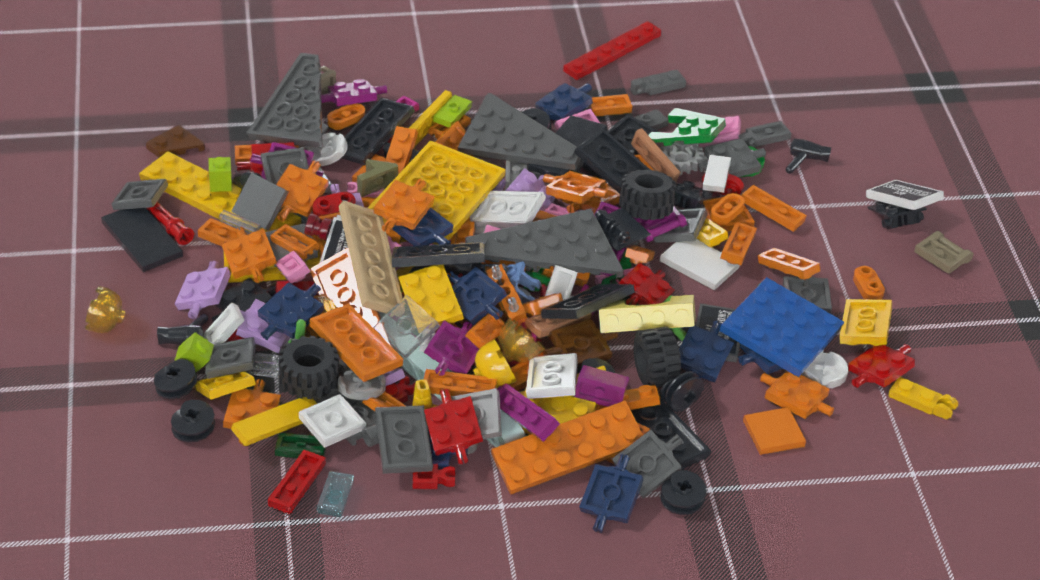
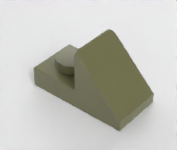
[357,159,398,197]

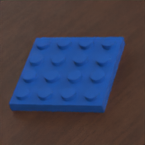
[719,277,844,377]

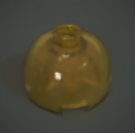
[85,286,126,333]
[498,318,545,363]

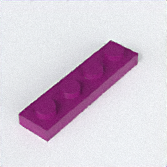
[497,383,560,442]

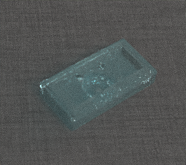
[317,471,354,517]

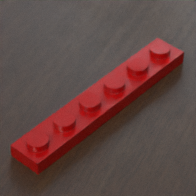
[563,21,661,80]

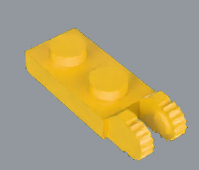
[888,377,959,419]

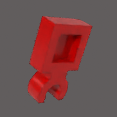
[385,376,415,403]
[413,464,455,489]

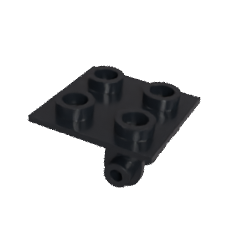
[674,181,720,209]
[868,201,927,229]
[595,208,651,252]

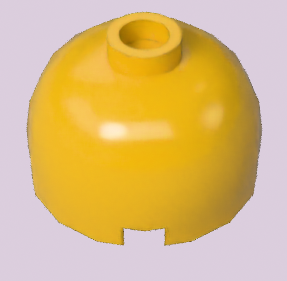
[473,339,517,388]

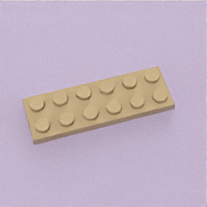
[339,200,406,318]

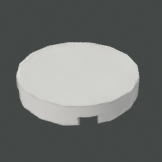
[306,132,348,166]
[802,350,848,388]

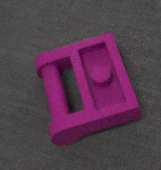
[640,206,687,243]

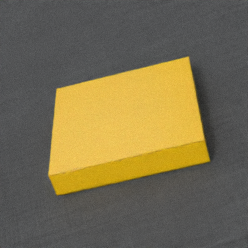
[195,371,256,400]

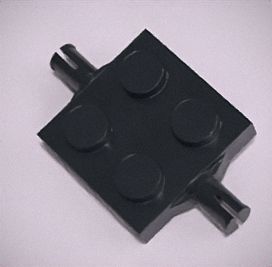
[211,278,276,322]

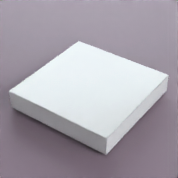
[299,394,366,448]

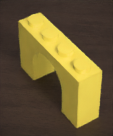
[599,295,696,333]

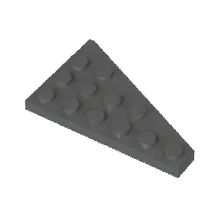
[247,53,323,148]
[458,93,581,171]
[465,209,623,278]

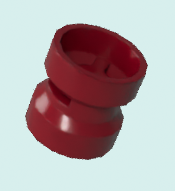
[304,213,333,241]

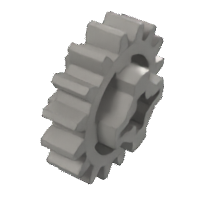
[660,141,704,175]

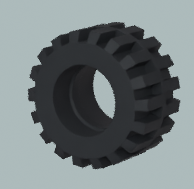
[619,170,676,220]
[633,326,681,388]
[278,336,339,399]

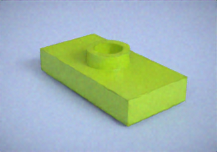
[433,95,472,127]

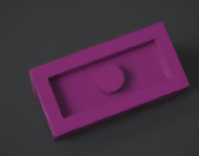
[574,365,629,407]

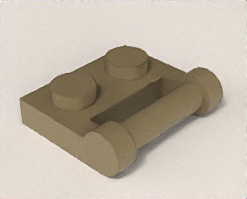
[914,231,974,274]

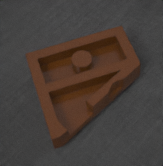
[146,125,205,158]

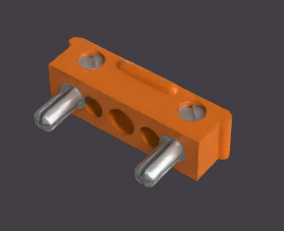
[486,264,528,327]

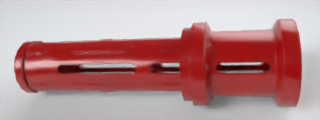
[146,201,194,246]

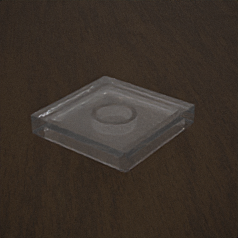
[373,295,440,358]

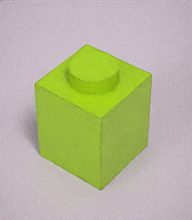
[209,157,232,192]
[175,333,214,372]

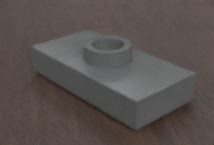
[634,109,669,130]

